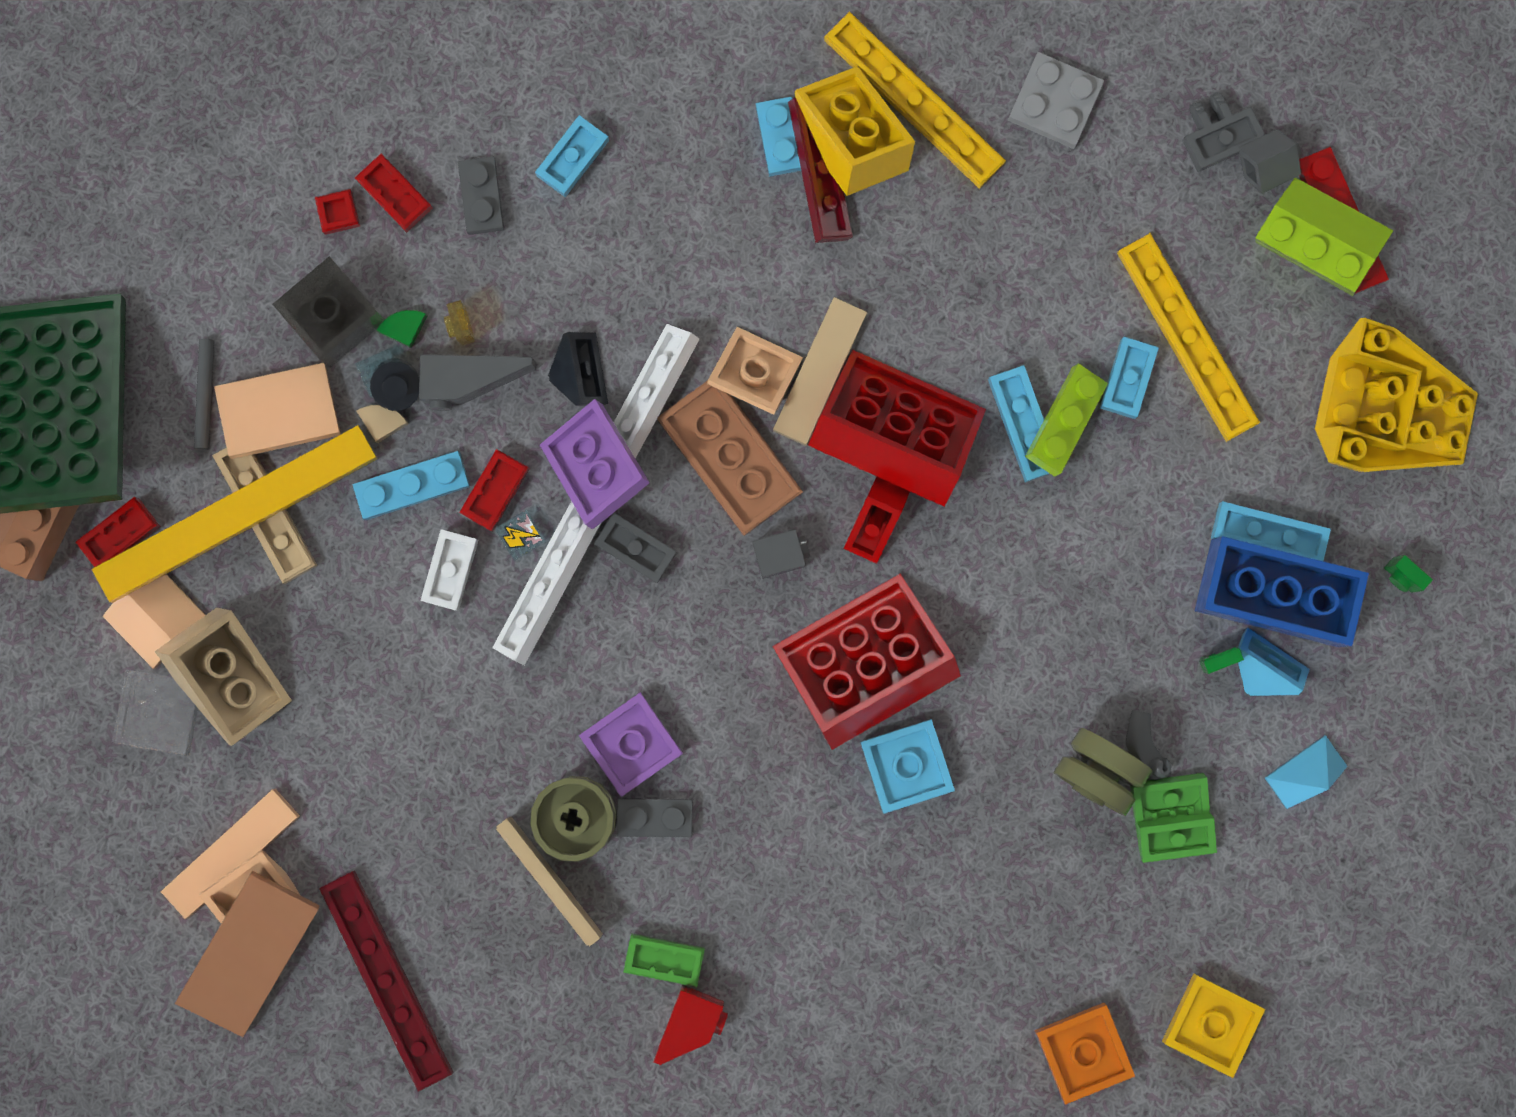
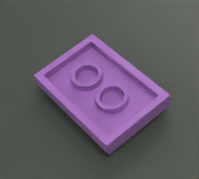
[540,399,650,529]

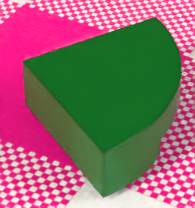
[376,310,427,348]
[1199,647,1244,674]

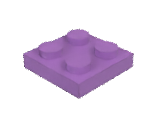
[579,692,683,797]

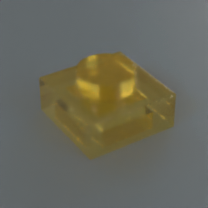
[444,300,476,346]

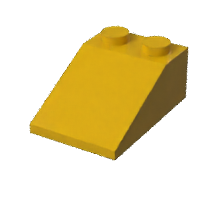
[795,66,915,196]

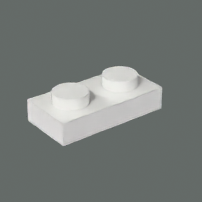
[420,529,479,611]

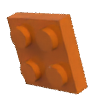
[1035,1003,1135,1105]

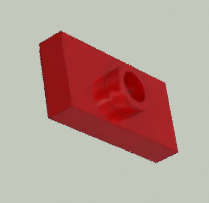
[355,153,433,233]
[459,449,530,532]
[75,496,161,568]

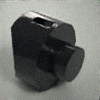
[370,358,420,411]

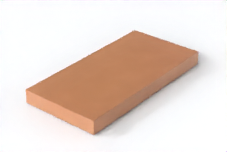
[657,380,803,536]
[175,871,320,1037]

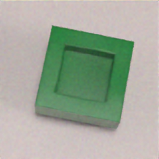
[1384,555,1433,593]

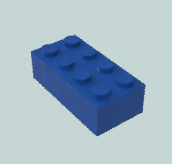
[1194,536,1369,647]

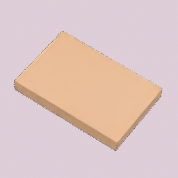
[214,363,341,459]

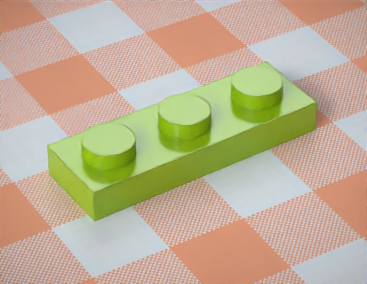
[1025,363,1108,477]

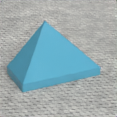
[1238,628,1310,696]
[1265,735,1347,809]

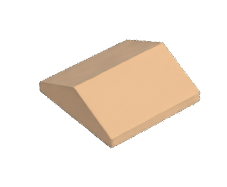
[707,327,803,415]
[103,574,206,669]
[199,850,300,923]

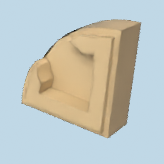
[357,405,409,443]

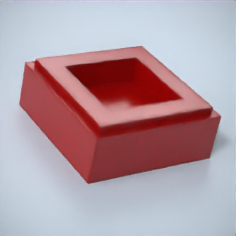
[315,189,360,235]

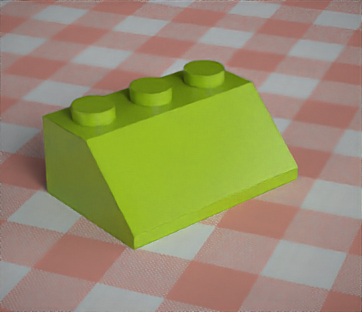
[1255,178,1394,296]

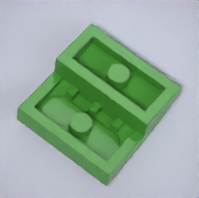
[1130,773,1217,863]

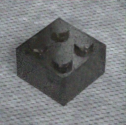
[272,256,385,368]

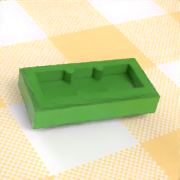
[623,933,705,987]

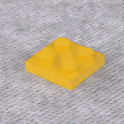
[1162,974,1265,1078]

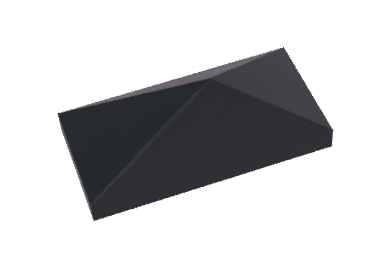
[548,332,608,406]

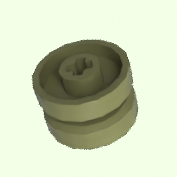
[1053,728,1153,816]
[530,776,617,861]

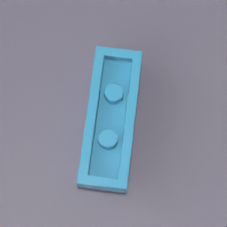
[988,365,1050,482]
[352,451,471,520]
[1211,501,1331,561]

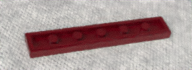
[319,870,454,1092]

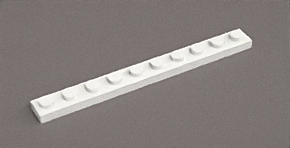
[492,324,699,666]

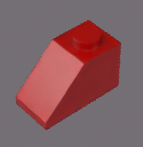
[843,476,910,564]
[653,985,728,1065]

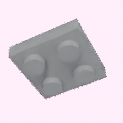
[1008,52,1104,149]

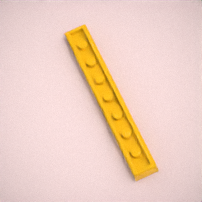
[91,425,378,603]

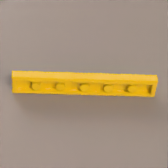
[824,11,1006,189]
[1117,233,1260,442]

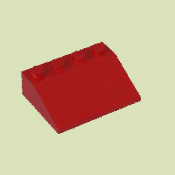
[808,350,986,507]
[772,573,961,750]

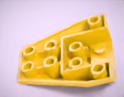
[1315,318,1478,472]

